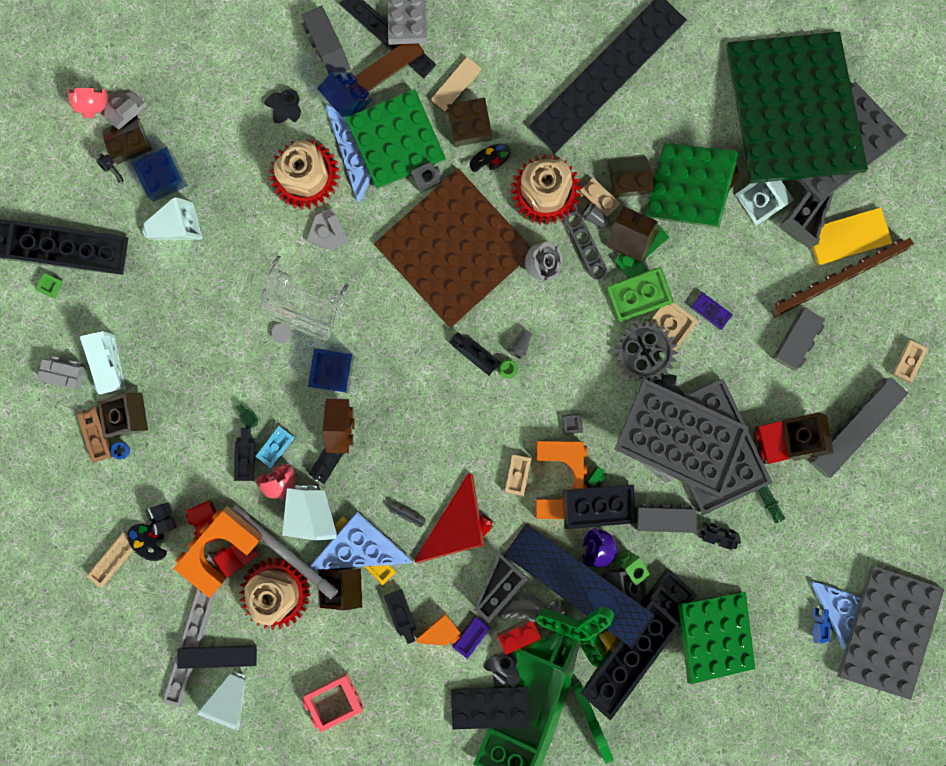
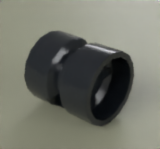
[145,502,177,536]

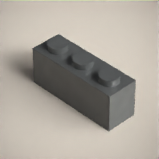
[772,308,825,370]
[636,503,697,533]

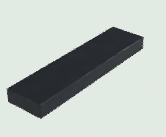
[177,645,257,669]

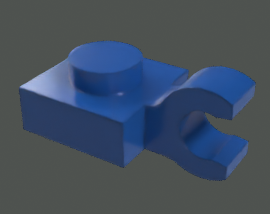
[812,608,830,644]

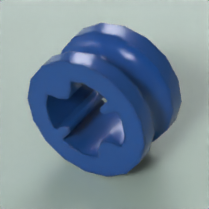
[111,442,130,459]

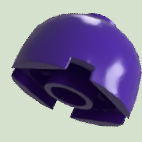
[582,528,618,567]

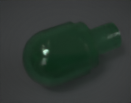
[236,403,259,428]

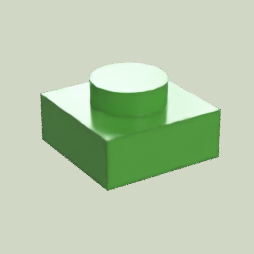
[35,273,63,299]

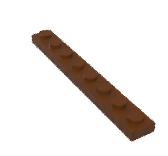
[771,238,914,318]

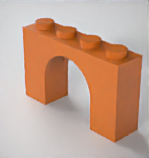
[536,441,587,519]
[173,506,263,598]

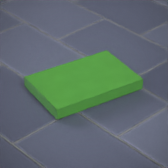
[607,266,674,322]

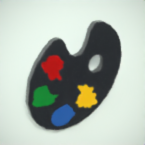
[469,144,511,172]
[127,524,167,561]

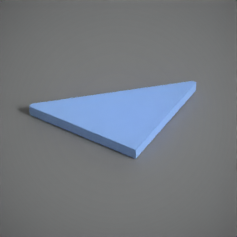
[326,104,372,202]
[309,512,413,570]
[810,581,861,650]

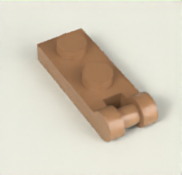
[77,406,113,463]

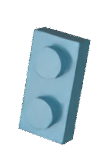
[256,426,295,468]

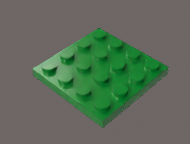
[345,89,446,190]
[645,143,738,228]
[678,591,755,684]

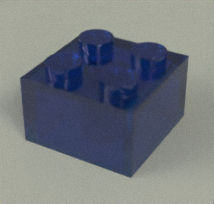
[317,72,372,117]
[132,147,188,202]
[308,348,355,394]

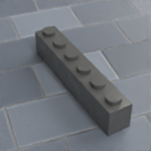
[809,377,908,478]

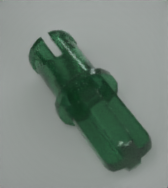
[758,486,786,523]

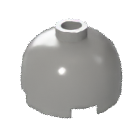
[525,242,563,281]

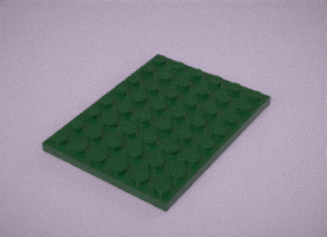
[727,32,868,184]

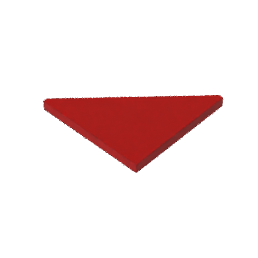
[414,473,484,563]

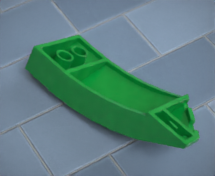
[473,632,579,766]

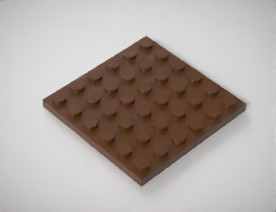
[374,168,531,329]

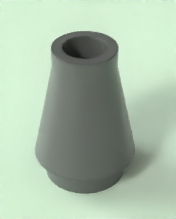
[581,203,610,229]
[509,329,532,359]

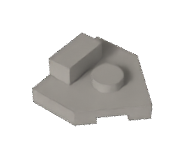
[104,92,147,130]
[307,207,350,251]

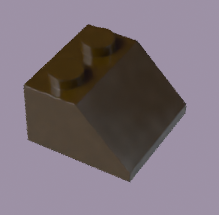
[102,115,153,164]
[609,156,654,198]
[607,206,660,262]
[98,393,148,439]
[318,568,362,611]

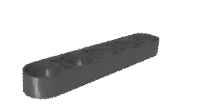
[563,204,607,281]

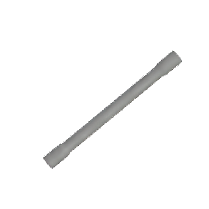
[231,505,338,599]

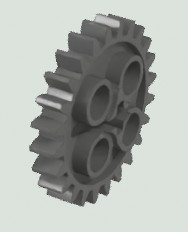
[615,320,678,382]

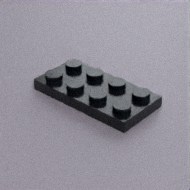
[563,484,636,529]
[451,686,530,730]

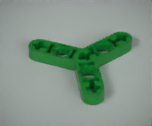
[536,607,614,667]
[572,681,614,764]

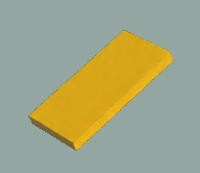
[812,207,892,266]

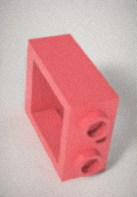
[303,673,364,733]

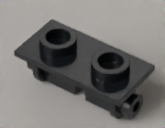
[308,448,344,484]
[699,522,741,550]

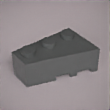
[301,5,351,79]
[779,190,833,249]
[474,552,529,623]

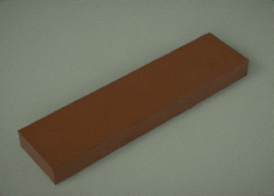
[351,43,425,96]

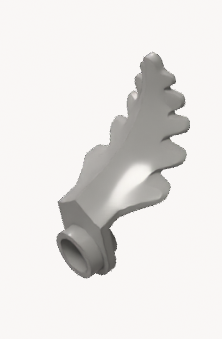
[498,594,565,622]

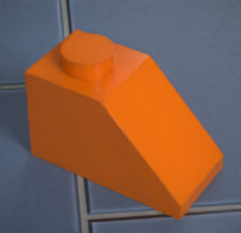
[416,612,461,646]

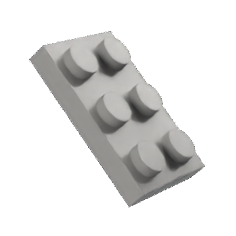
[388,0,427,45]

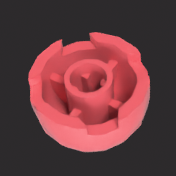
[67,88,107,118]
[256,464,297,500]

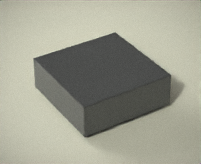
[561,414,583,435]

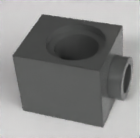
[411,162,442,192]

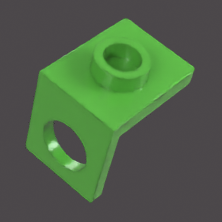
[612,549,650,586]

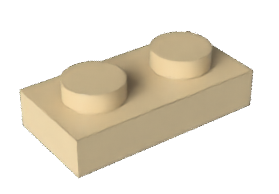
[580,178,620,217]
[892,340,928,383]
[505,454,531,496]

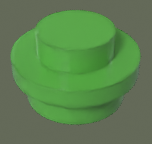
[498,359,518,378]

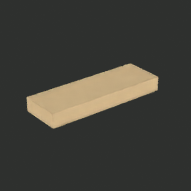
[431,57,482,113]

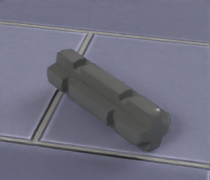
[389,502,426,528]

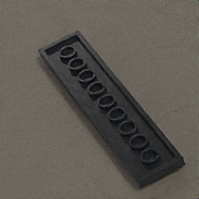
[528,0,687,154]

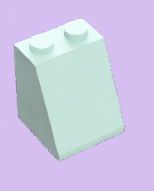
[282,485,337,540]

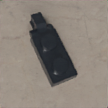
[449,332,500,376]
[234,427,256,481]
[384,589,416,644]

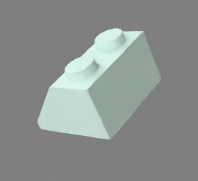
[735,181,794,225]

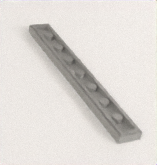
[162,552,222,707]

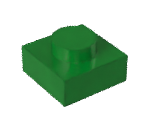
[586,466,605,487]

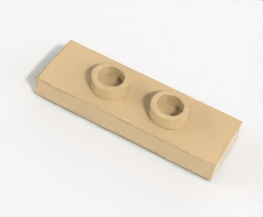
[86,531,133,588]

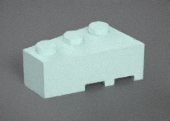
[80,331,126,395]

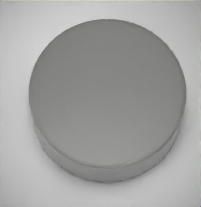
[272,323,291,343]

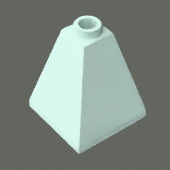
[143,197,202,240]
[198,671,246,730]

